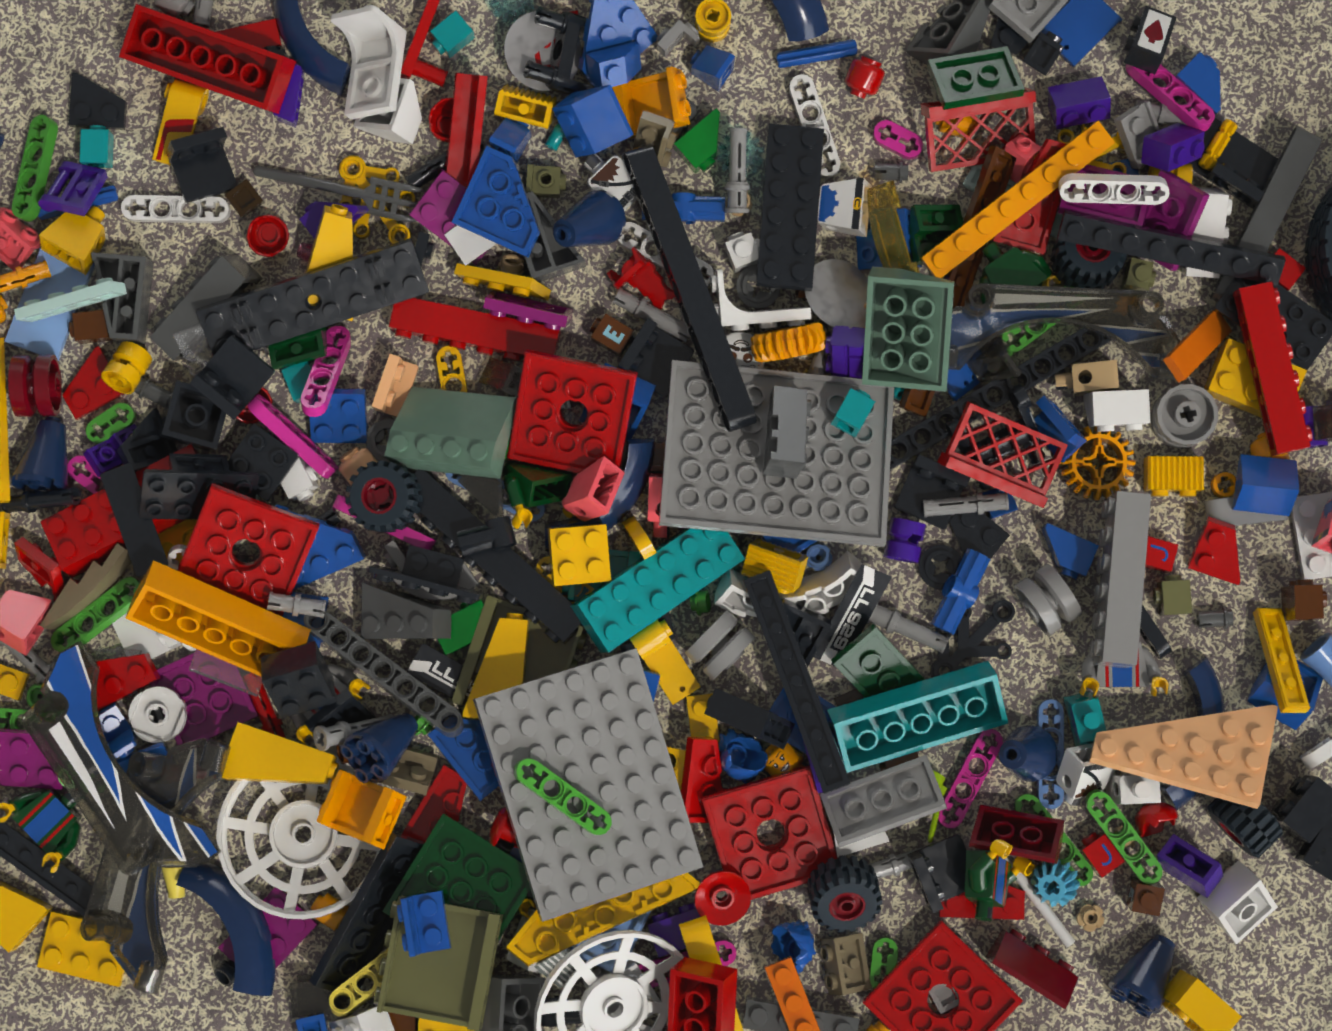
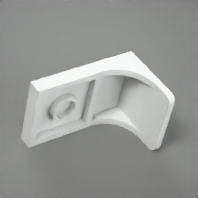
[331,5,407,119]
[710,269,811,331]

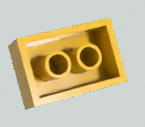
[1204,338,1307,418]
[1162,969,1242,1031]

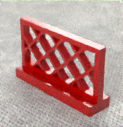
[921,87,1036,172]
[938,402,1068,508]

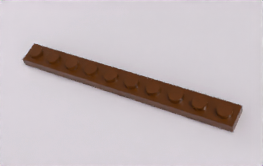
[898,146,1016,417]

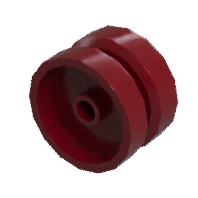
[8,354,62,417]

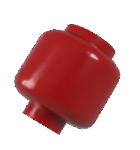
[844,55,885,99]

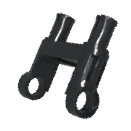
[523,6,594,95]
[945,384,1046,490]

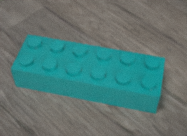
[570,528,745,653]
[827,661,1009,773]

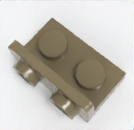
[633,110,677,169]
[381,747,438,796]
[820,932,872,996]

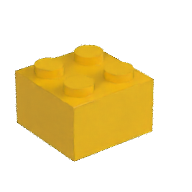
[547,524,611,586]

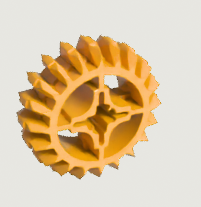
[750,322,826,362]
[1059,426,1136,501]

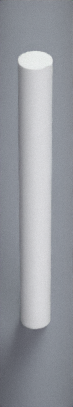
[1005,855,1075,948]

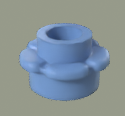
[807,544,833,571]

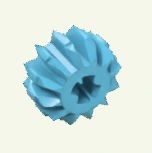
[1030,859,1080,907]

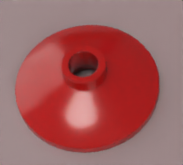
[694,871,751,926]

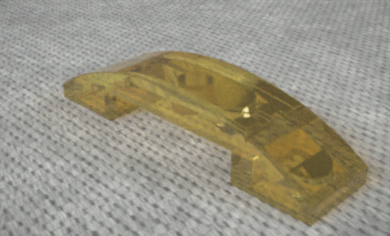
[867,180,920,273]

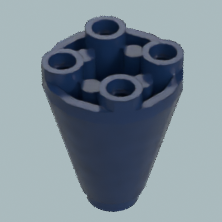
[340,713,418,783]
[1108,934,1176,1018]

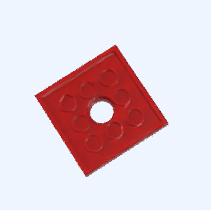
[508,349,638,473]
[177,483,320,616]
[701,765,838,900]
[862,920,1023,1031]

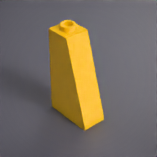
[305,204,353,321]
[462,613,529,719]
[218,722,339,785]
[0,881,53,953]

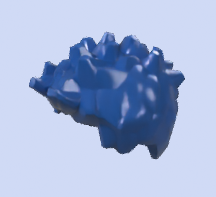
[718,728,768,784]
[771,919,816,973]

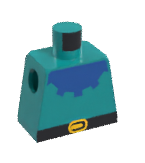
[1062,691,1106,747]

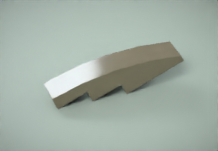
[40,543,131,631]

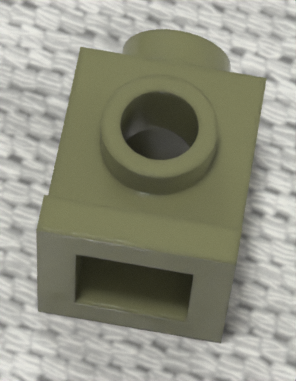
[526,164,567,198]
[1120,258,1156,296]

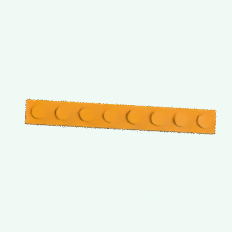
[920,120,1115,278]

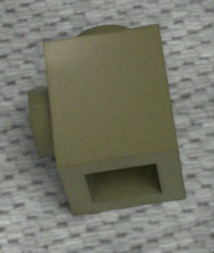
[1153,575,1192,616]

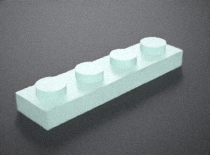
[14,278,127,322]

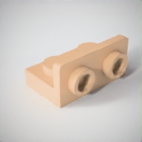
[372,354,419,417]

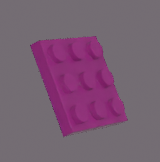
[151,650,258,751]

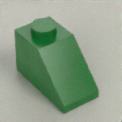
[674,108,720,174]

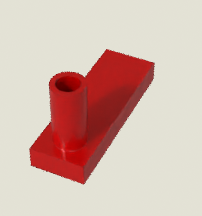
[400,0,448,87]

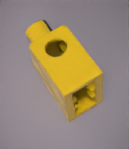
[39,206,106,275]

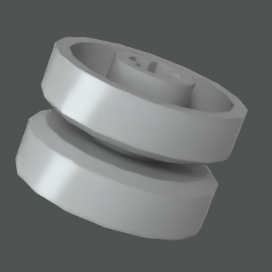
[1150,384,1218,448]
[1014,564,1082,636]
[685,610,756,681]

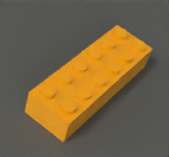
[125,560,311,677]

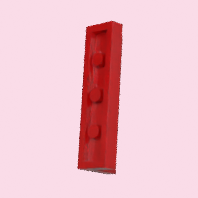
[445,73,488,187]

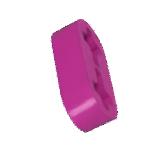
[873,120,923,160]
[68,456,101,494]

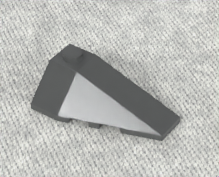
[906,0,993,65]

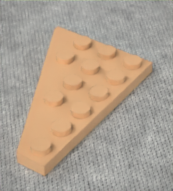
[1089,705,1278,809]

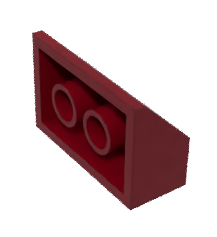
[969,804,1065,864]
[985,928,1078,1009]

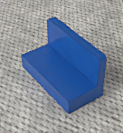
[1034,395,1087,463]

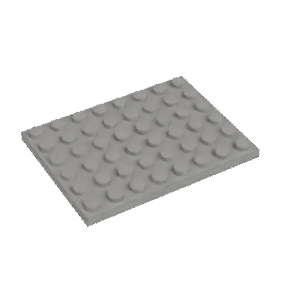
[659,360,894,547]
[473,648,703,922]

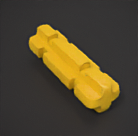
[1198,119,1238,171]

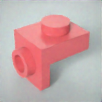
[1004,134,1041,183]

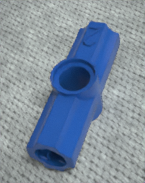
[642,192,725,224]
[931,548,991,635]

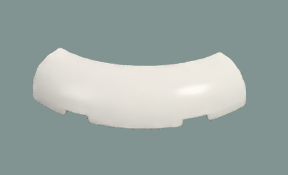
[714,551,862,617]

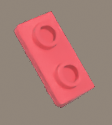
[0,207,41,271]

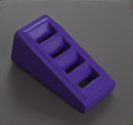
[273,64,304,128]

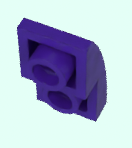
[83,424,137,477]

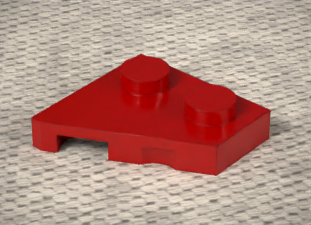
[62,346,124,420]
[1188,516,1241,585]
[14,537,64,602]

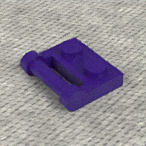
[38,161,108,216]

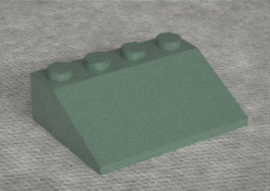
[862,266,955,392]
[384,387,517,479]

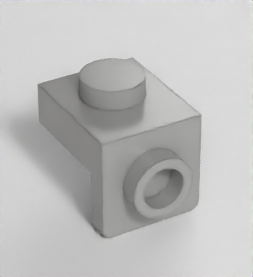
[657,20,700,57]

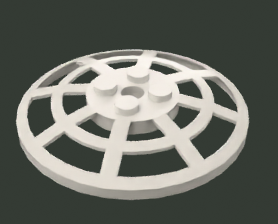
[216,751,381,920]
[534,930,684,1031]

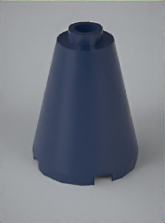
[553,190,626,247]
[11,416,68,493]
[999,725,1057,782]

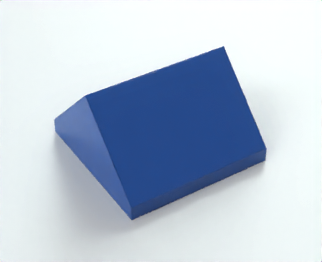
[1232,454,1299,516]

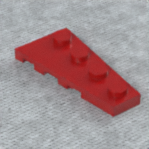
[991,139,1066,255]

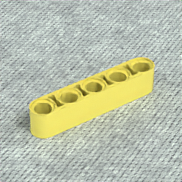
[329,949,388,1017]

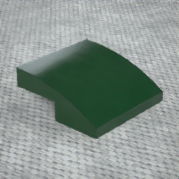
[909,204,963,265]
[268,327,327,370]

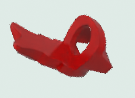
[607,247,675,310]

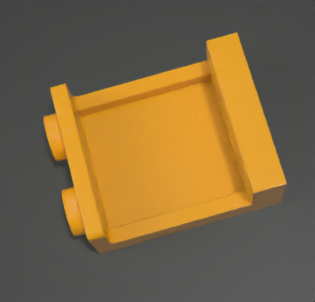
[612,66,691,139]
[317,769,407,850]

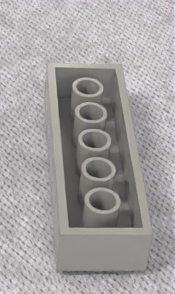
[1089,491,1151,668]

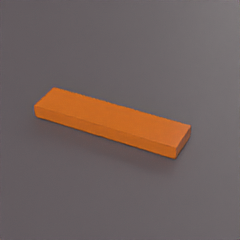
[1163,309,1232,383]

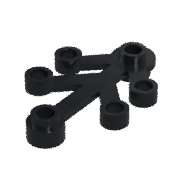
[930,600,1015,678]

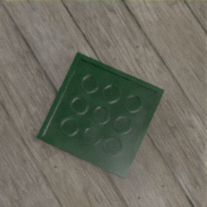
[382,813,531,942]

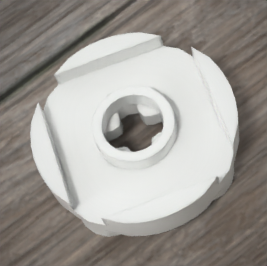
[128,686,187,743]

